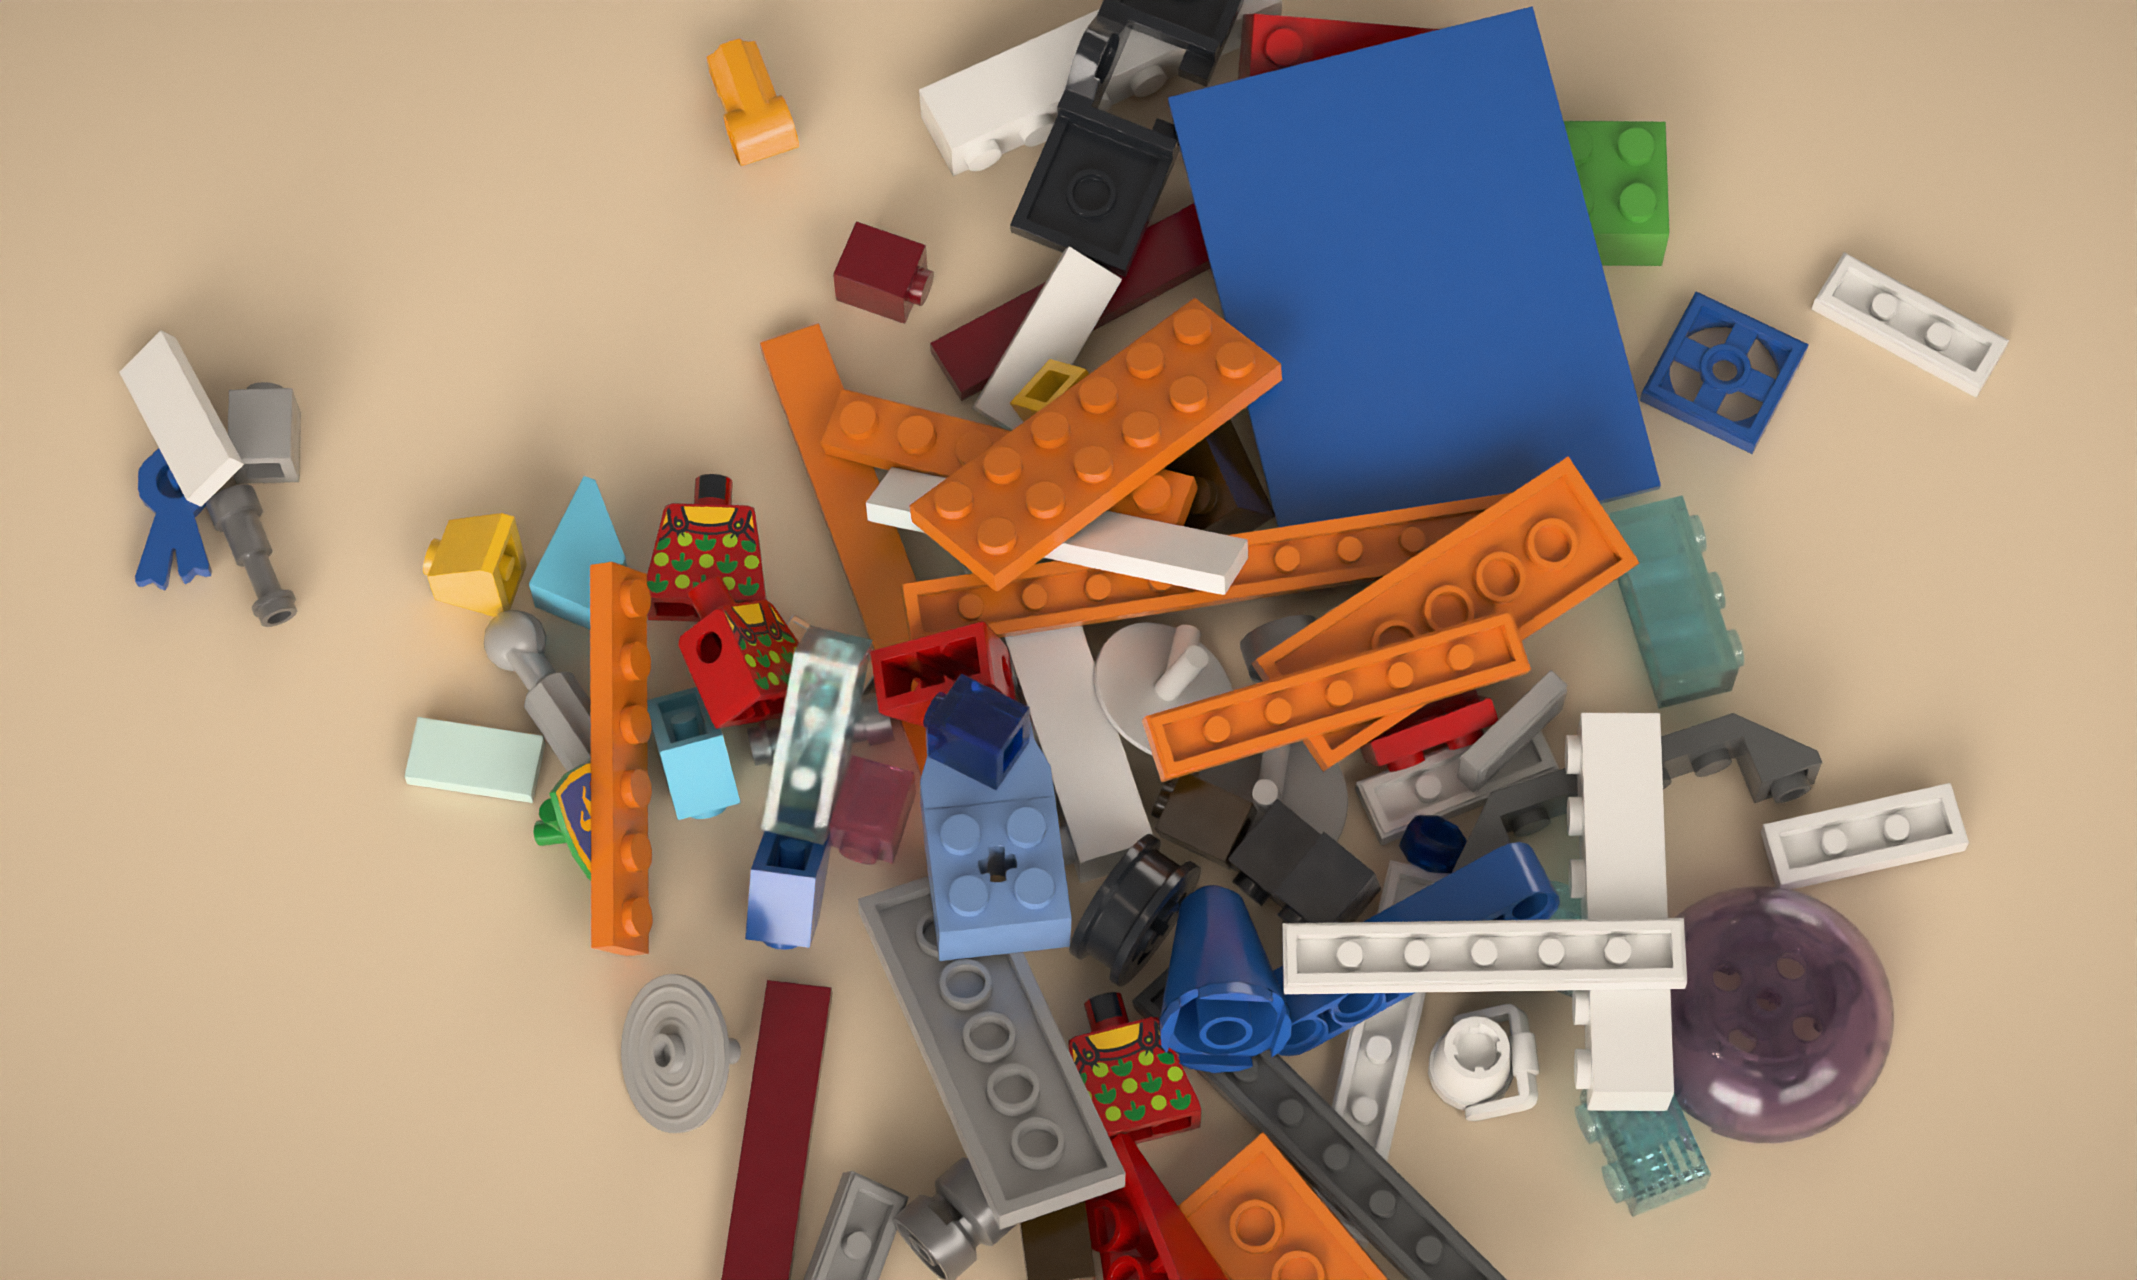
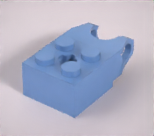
[920,717,1072,961]

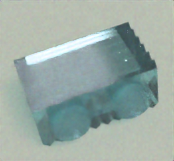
[1575,1089,1711,1217]

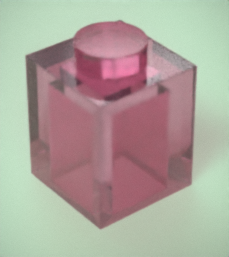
[829,755,916,865]

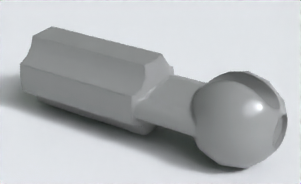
[484,610,591,772]

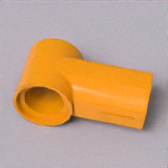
[706,38,799,166]

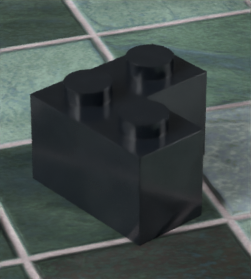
[1228,799,1381,924]

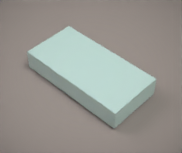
[404,717,546,803]

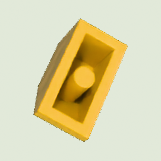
[423,513,527,617]

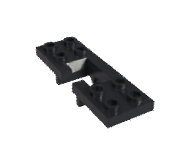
[1010,0,1244,277]

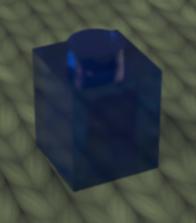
[923,674,1030,790]

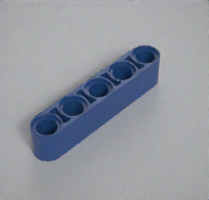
[1273,842,1560,1057]

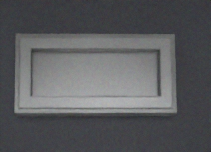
[1457,670,1567,792]

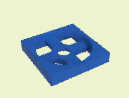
[1640,291,1809,455]

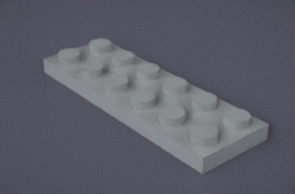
[858,876,1126,1230]

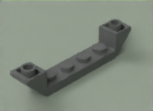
[1452,713,1822,873]

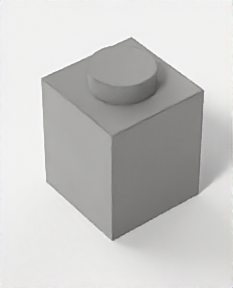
[228,382,301,484]

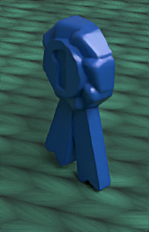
[135,448,215,591]

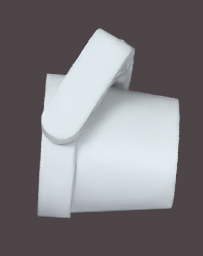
[1428,1004,1540,1121]

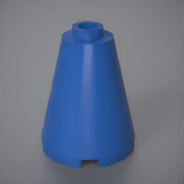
[1159,885,1291,1073]

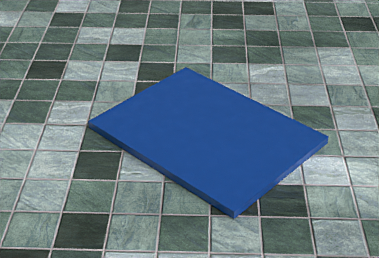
[1168,6,1661,528]

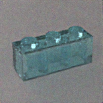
[1609,495,1744,709]
[761,625,873,845]

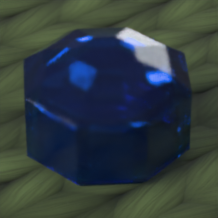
[1399,815,1467,874]

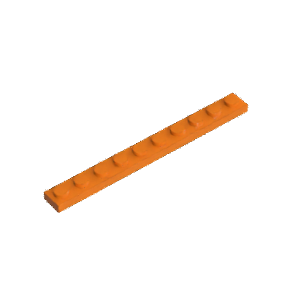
[901,493,1511,641]

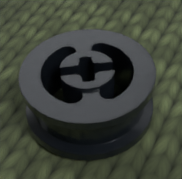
[1069,834,1201,987]

